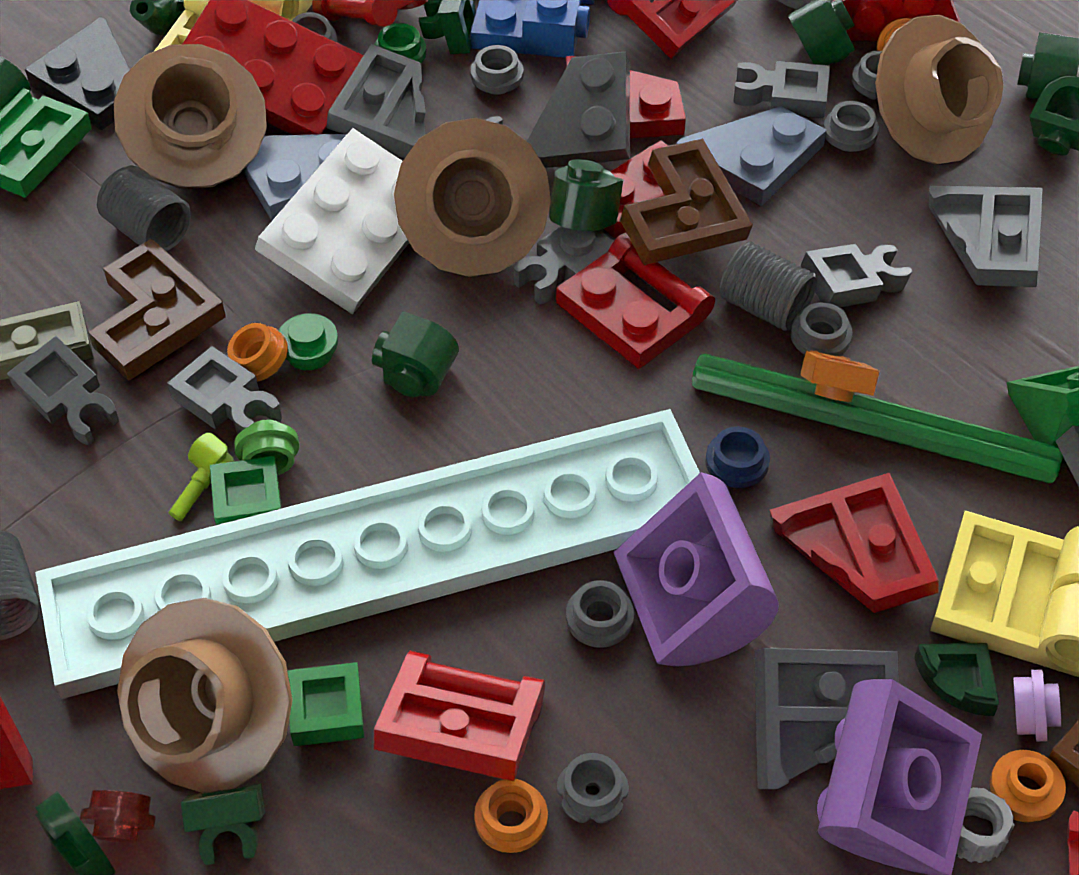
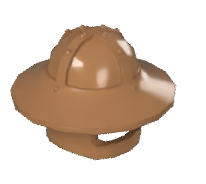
[875,15,1004,165]
[114,44,267,189]
[394,118,551,277]
[117,598,293,793]

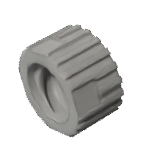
[956,787,1015,863]

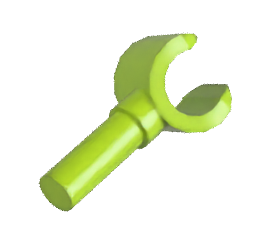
[168,433,234,521]

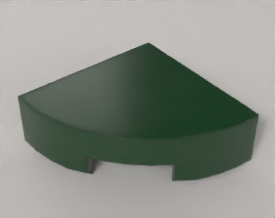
[914,643,999,716]
[35,791,116,875]

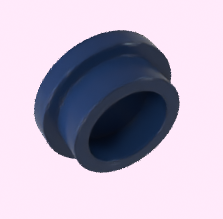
[705,427,770,488]

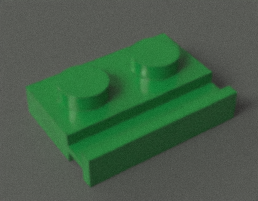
[0,88,92,198]

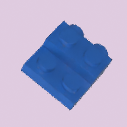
[471,0,595,58]

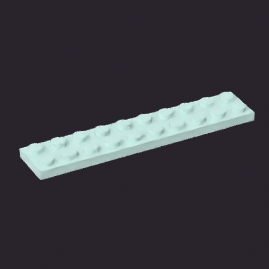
[35,409,700,699]

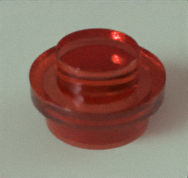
[79,790,156,843]

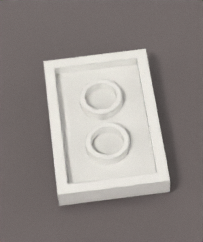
[255,128,409,314]

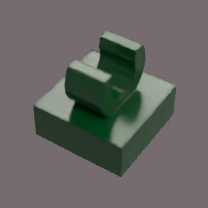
[418,0,476,55]
[181,783,265,865]

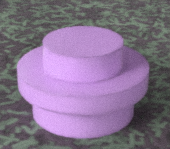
[1013,670,1061,742]

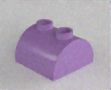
[614,472,779,666]
[817,679,982,875]

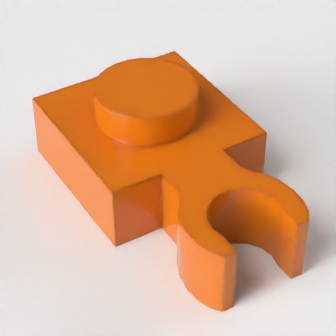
[800,350,880,402]

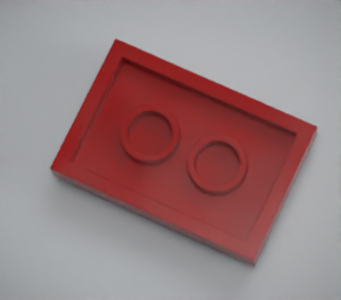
[182,0,364,135]

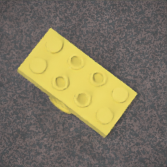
[930,511,1079,677]

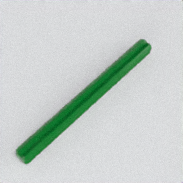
[692,354,1063,483]

